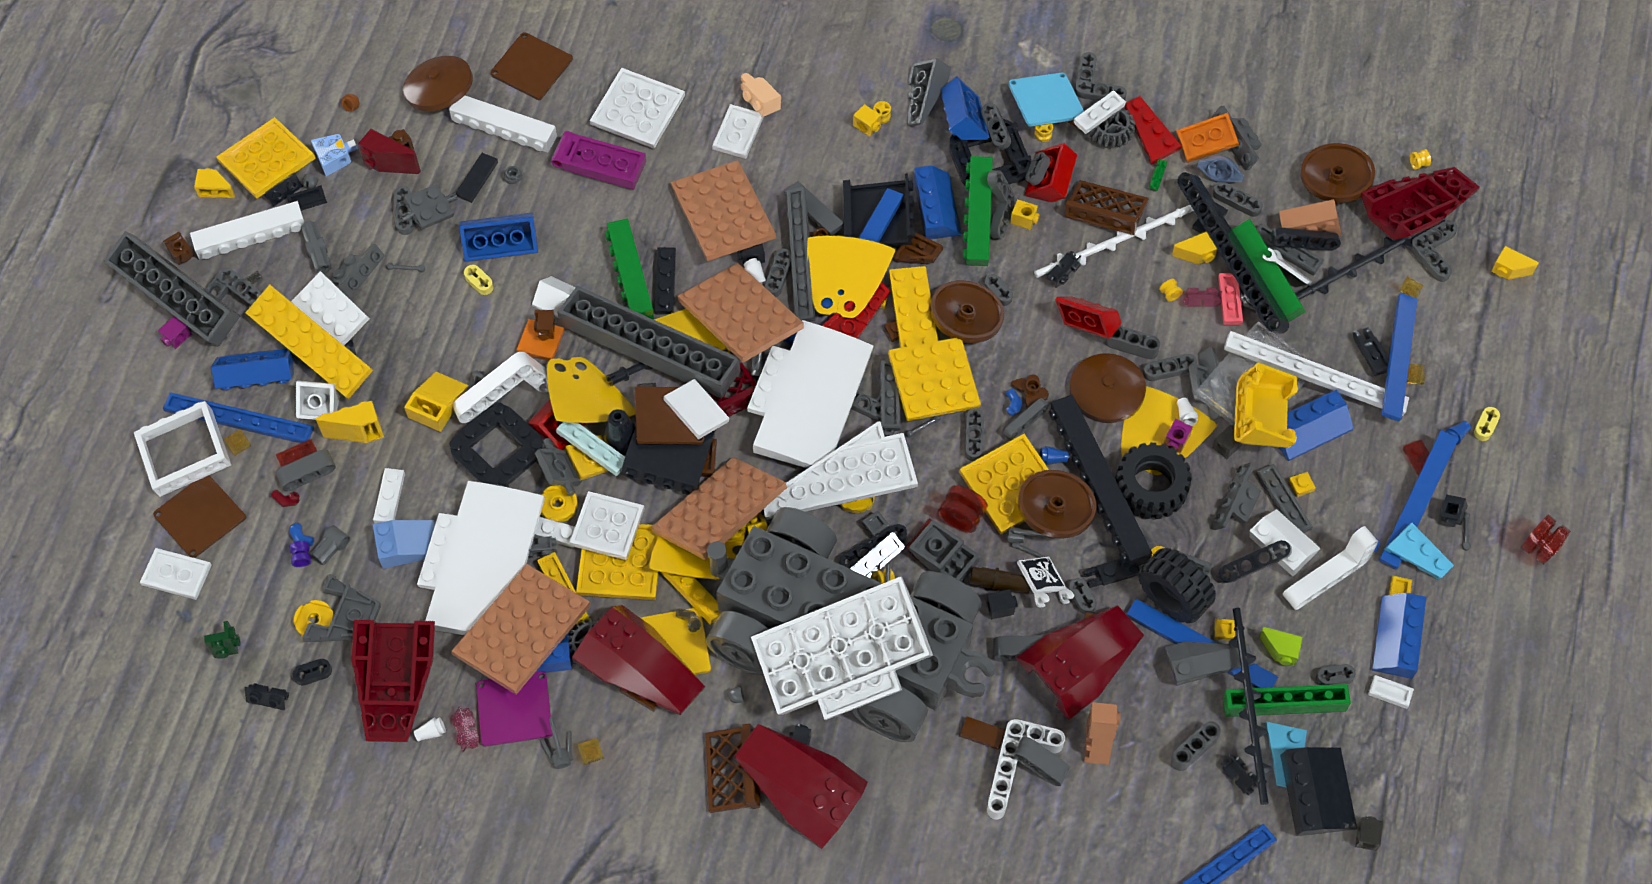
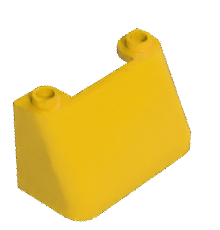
[1234,362,1298,448]

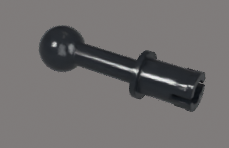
[606,362,653,386]

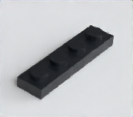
[655,247,676,315]

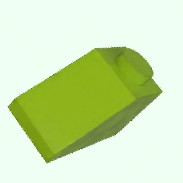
[1259,627,1303,666]

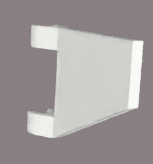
[1263,248,1312,285]

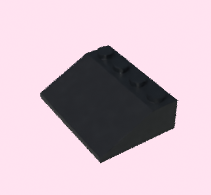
[1280,747,1358,836]

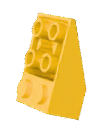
[404,372,469,432]
[315,401,384,443]

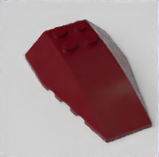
[1361,167,1480,240]
[572,605,705,715]
[1016,605,1144,720]
[351,620,435,742]
[734,724,868,849]

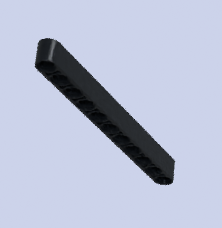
[1177,172,1289,334]

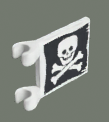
[1017,557,1074,608]

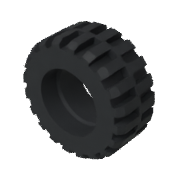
[1115,442,1192,519]
[1138,548,1216,623]

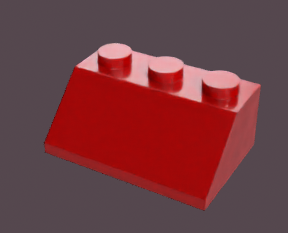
[1025,143,1077,203]
[1055,296,1122,339]

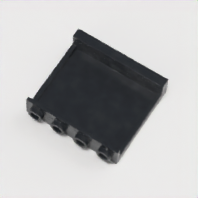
[843,173,915,247]
[622,427,716,495]

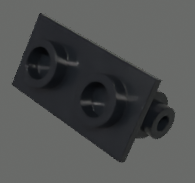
[263,172,303,207]
[1047,251,1081,288]
[245,683,289,710]
[1221,754,1258,796]

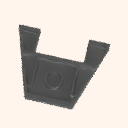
[303,574,381,642]

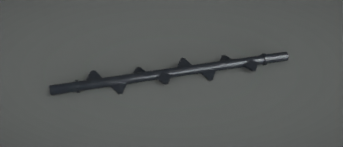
[1296,218,1446,300]
[1229,608,1272,805]

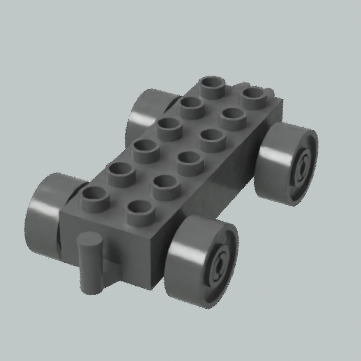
[706,507,995,742]

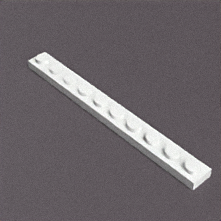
[1224,331,1409,416]

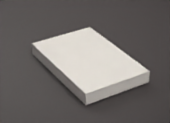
[712,104,764,159]
[664,379,729,439]
[140,548,212,600]

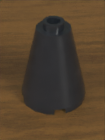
[602,409,636,456]

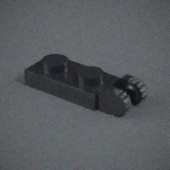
[1353,327,1389,376]
[1082,559,1140,588]

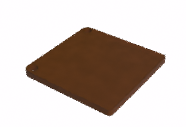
[491,32,573,100]
[634,386,704,445]
[153,475,247,558]

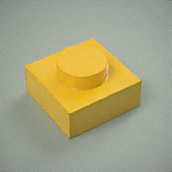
[1289,472,1316,497]

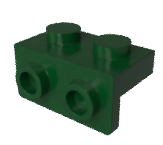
[204,621,241,659]

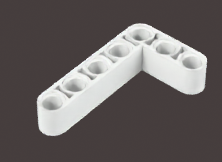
[452,352,548,423]
[1283,526,1378,610]
[987,719,1065,820]

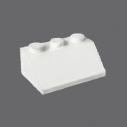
[1249,509,1320,576]

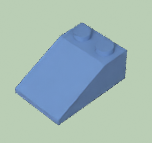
[373,520,435,569]

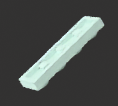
[556,422,625,476]

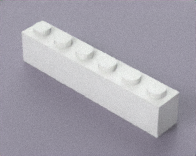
[449,96,557,153]
[190,201,304,260]

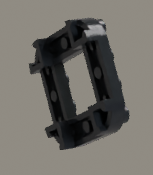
[949,119,1031,191]
[449,402,544,488]

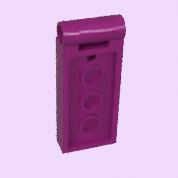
[551,131,647,190]

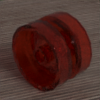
[937,485,988,533]
[1521,514,1571,565]

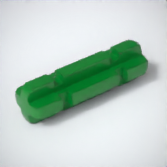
[1149,159,1167,191]

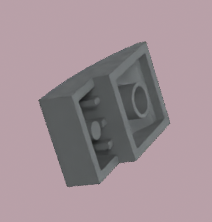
[909,520,980,582]

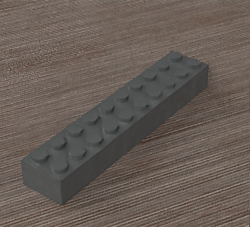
[557,286,740,399]

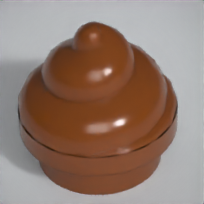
[341,94,360,111]

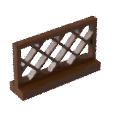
[1065,180,1149,235]
[705,723,760,813]

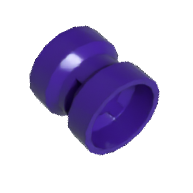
[289,541,311,567]

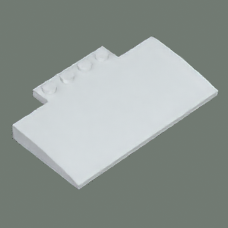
[747,320,874,468]
[417,481,545,635]
[751,577,933,720]

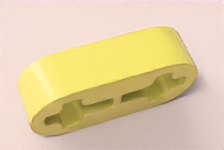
[464,265,493,295]
[1474,407,1500,441]

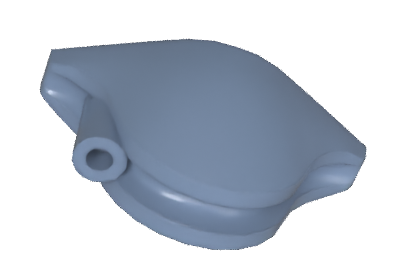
[1197,155,1244,183]

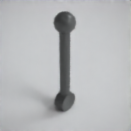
[387,263,425,273]
[906,416,941,437]
[1462,512,1471,551]

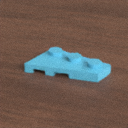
[1384,523,1454,580]
[1265,722,1307,788]

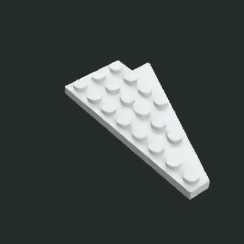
[763,421,918,520]

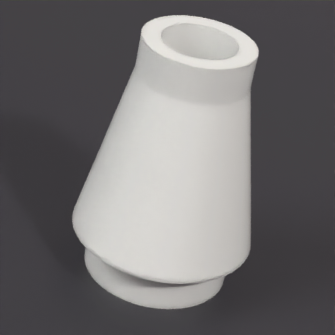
[743,258,766,285]
[1177,398,1198,426]
[414,717,446,742]

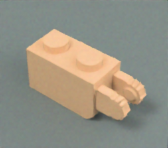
[741,73,781,117]

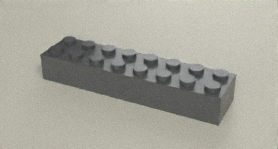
[104,231,240,346]

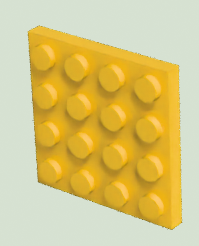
[216,117,316,199]
[888,338,981,421]
[959,434,1049,535]
[576,524,659,600]

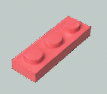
[1218,273,1243,325]

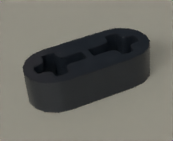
[292,659,332,686]

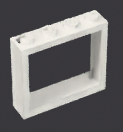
[134,401,231,497]

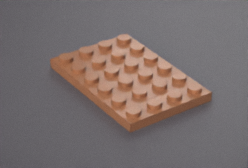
[671,160,776,261]
[678,263,804,362]
[651,457,787,560]
[452,564,591,695]

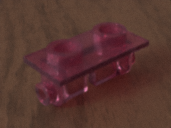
[1182,288,1222,307]
[452,706,480,752]

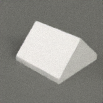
[532,276,576,318]
[296,381,340,420]

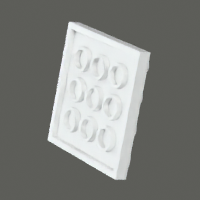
[590,68,685,149]
[291,271,370,345]

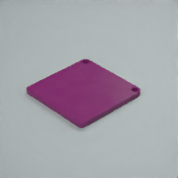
[476,671,553,747]

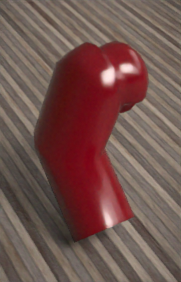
[271,490,300,507]

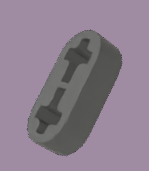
[1025,152,1050,186]
[984,274,1013,306]
[1069,578,1097,614]
[1316,664,1356,685]

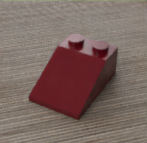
[358,128,421,174]

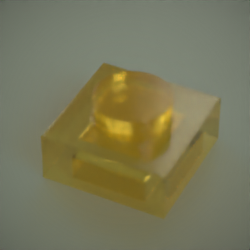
[1400,276,1423,298]
[1407,364,1425,385]
[224,429,251,456]
[578,738,604,765]

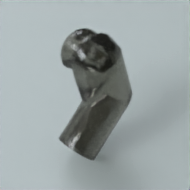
[241,271,262,295]
[676,608,701,633]

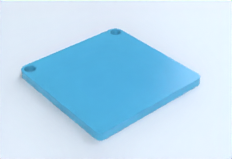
[1008,73,1084,127]

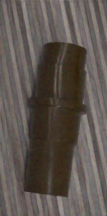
[970,566,1030,594]

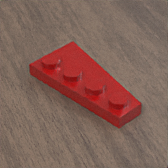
[1125,96,1181,165]
[822,282,890,339]

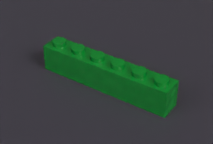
[963,156,993,266]
[605,218,654,319]
[1232,219,1306,322]
[1222,684,1351,717]

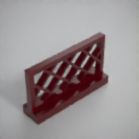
[708,362,757,417]

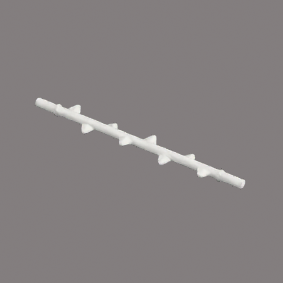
[1034,205,1194,278]

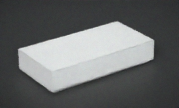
[1368,675,1414,709]

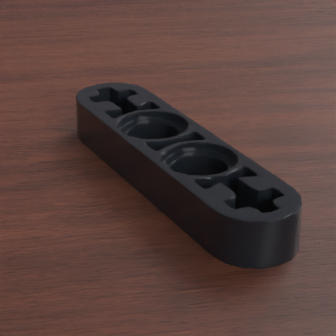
[1271,228,1341,251]
[840,524,907,568]
[1218,540,1292,583]

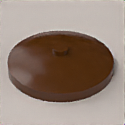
[403,56,473,111]
[1301,143,1375,203]
[930,280,1004,343]
[1070,353,1146,423]
[1018,470,1096,539]

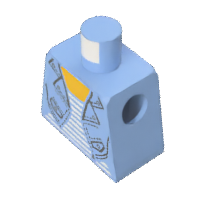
[311,134,358,176]

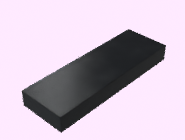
[456,152,498,203]

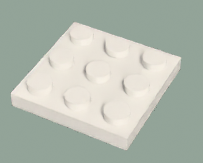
[570,491,645,560]

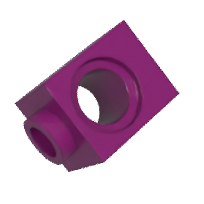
[158,316,192,349]
[1164,419,1193,453]

